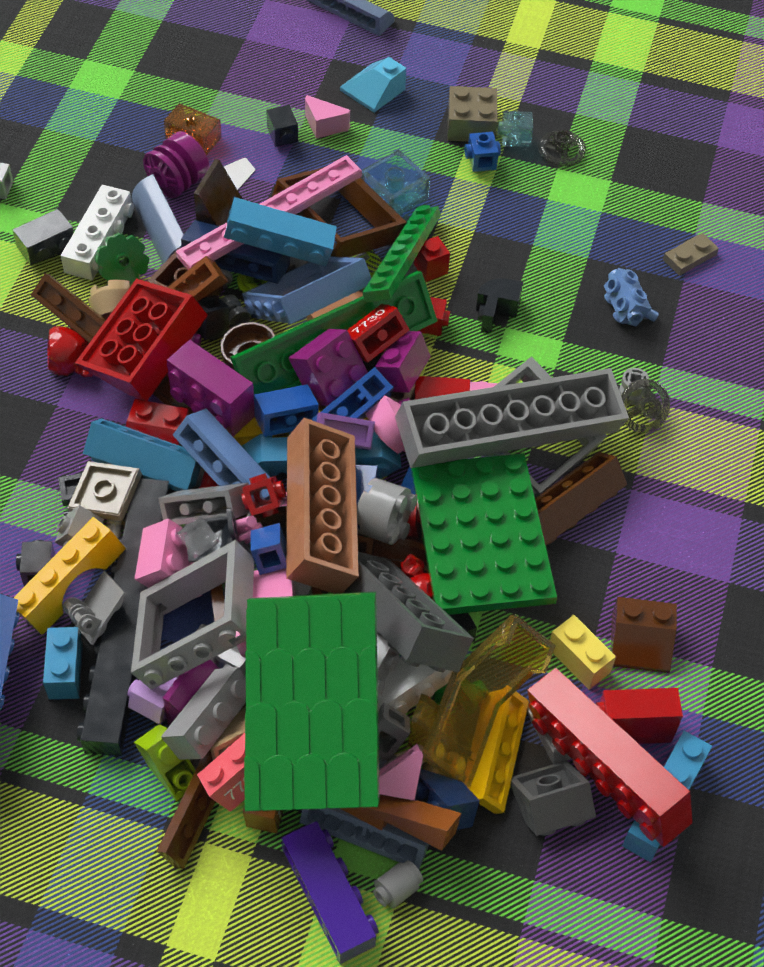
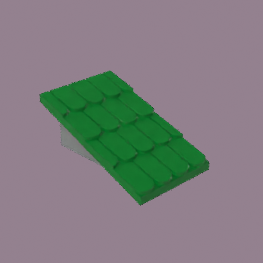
[244,592,380,811]

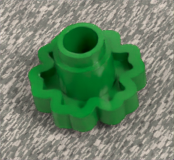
[95,233,149,285]

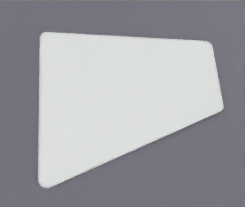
[224,158,255,190]

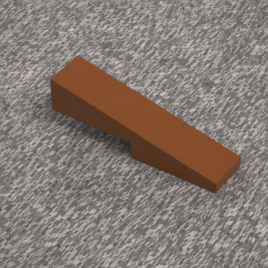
[167,256,228,301]
[340,794,461,851]

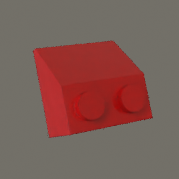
[126,399,189,447]

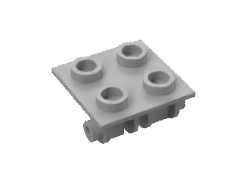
[63,571,126,645]

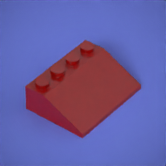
[75,278,208,402]

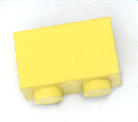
[548,615,616,690]

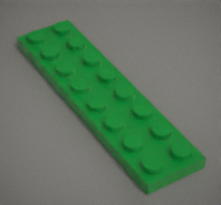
[230,271,437,394]

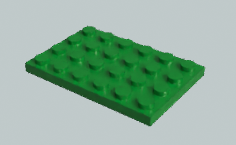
[411,453,557,615]

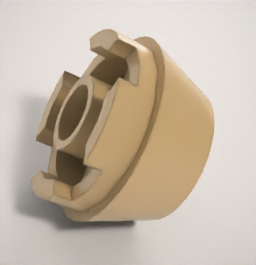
[88,280,131,320]

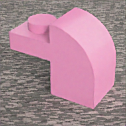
[366,396,405,454]

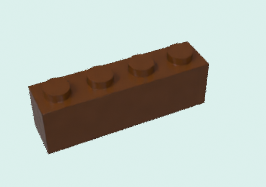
[535,452,627,546]

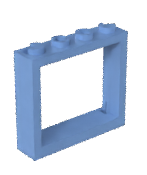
[242,257,371,324]

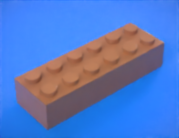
[286,418,359,594]

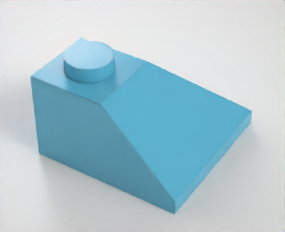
[340,57,406,113]

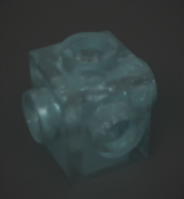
[497,111,533,147]

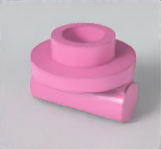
[236,516,263,544]

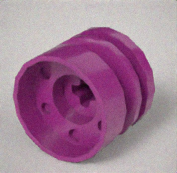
[143,131,209,198]

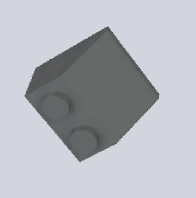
[510,760,596,836]

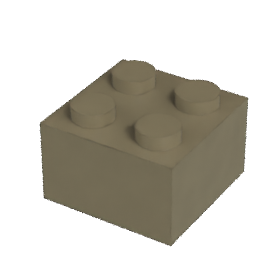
[447,86,497,142]

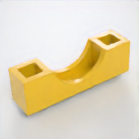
[14,517,126,635]

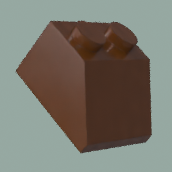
[610,597,677,673]

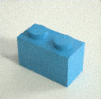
[43,627,83,699]

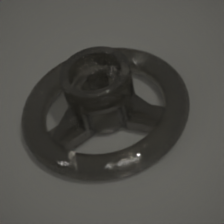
[538,130,586,166]
[621,379,670,433]

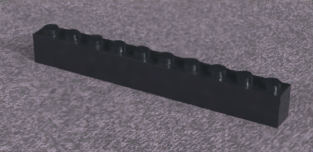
[77,478,171,756]

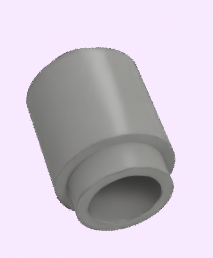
[373,860,423,908]

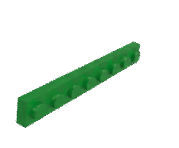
[362,205,441,302]

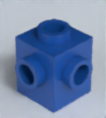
[464,132,501,172]

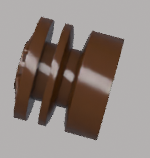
[221,322,275,370]

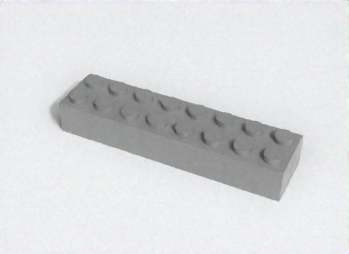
[395,368,629,468]

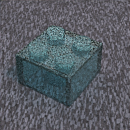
[360,149,430,215]

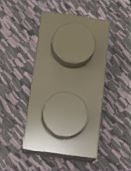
[663,233,719,276]

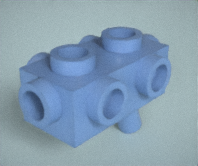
[604,268,659,326]

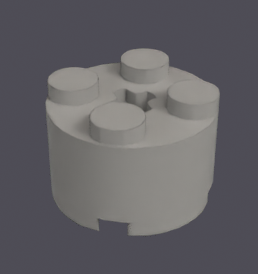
[357,478,417,545]

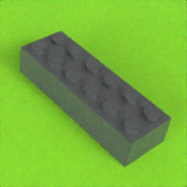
[343,551,474,672]

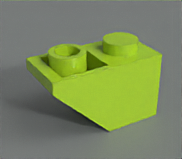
[134,724,196,801]

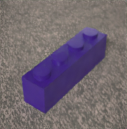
[281,821,379,964]

